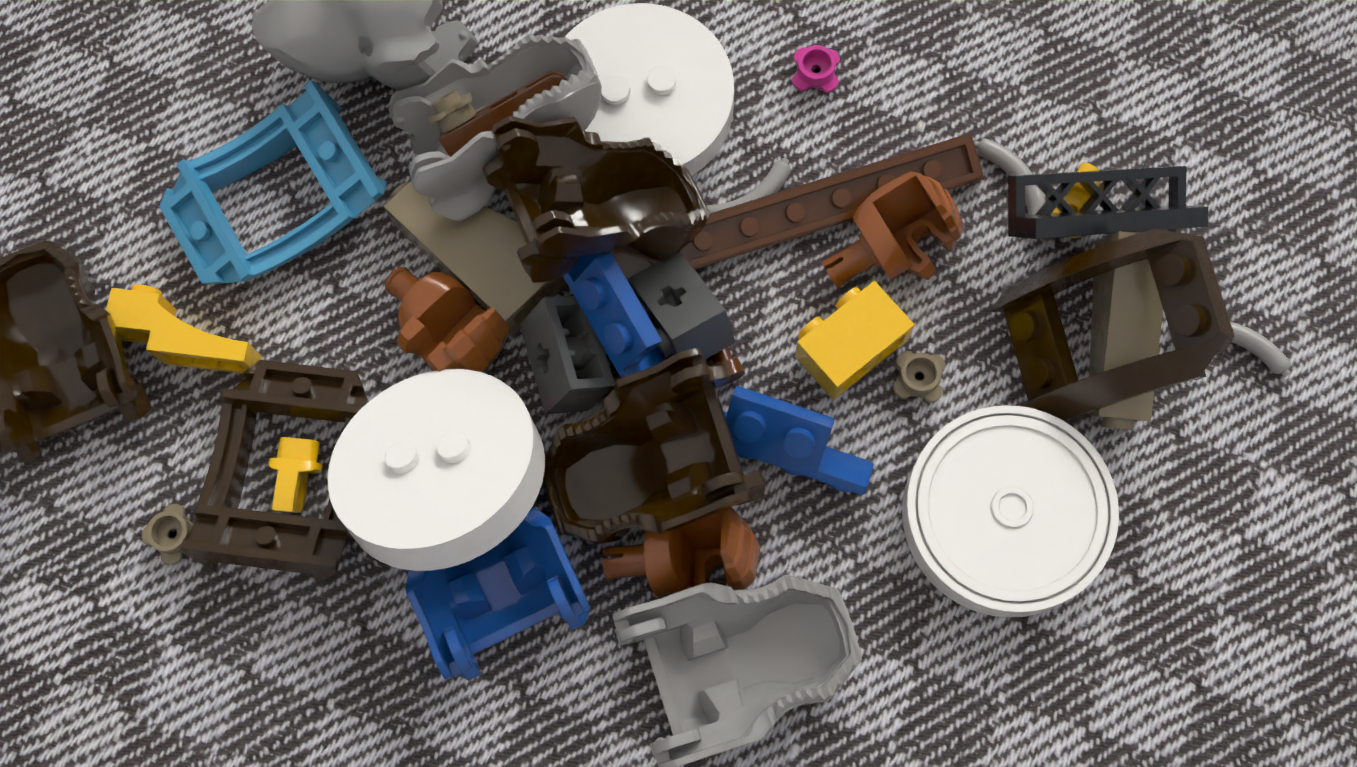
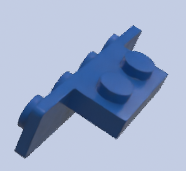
[563,253,664,378]
[724,386,874,495]

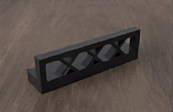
[1008,166,1208,239]

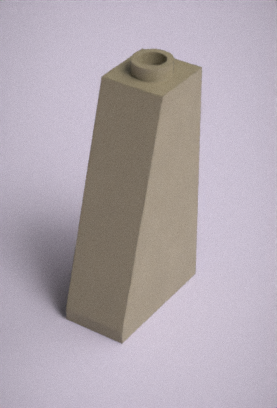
[383,181,567,337]
[1087,231,1163,430]

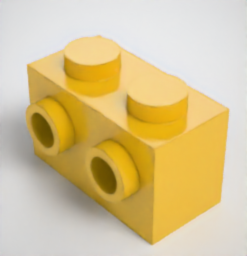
[795,280,915,401]

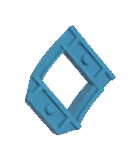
[159,80,387,285]

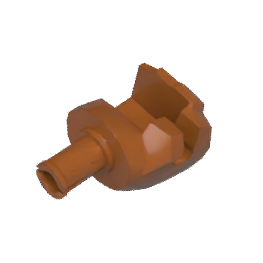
[822,172,964,288]
[385,267,510,373]
[602,507,760,598]

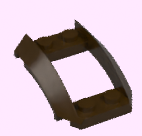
[991,229,1235,421]
[180,360,369,585]

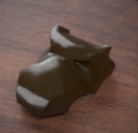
[482,116,710,283]
[0,240,152,465]
[543,348,765,544]

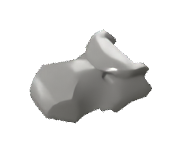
[252,0,477,91]
[388,34,602,222]
[612,575,862,767]

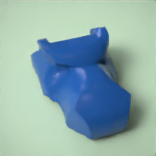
[406,507,591,681]

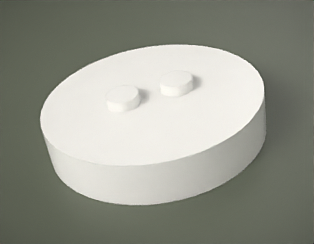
[565,3,734,176]
[328,369,545,571]
[902,405,1119,618]

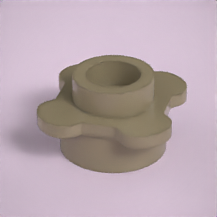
[428,90,476,133]
[893,351,946,403]
[142,504,194,565]

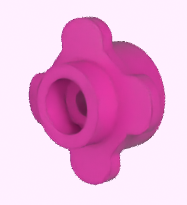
[792,45,840,93]

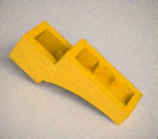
[106,284,263,374]

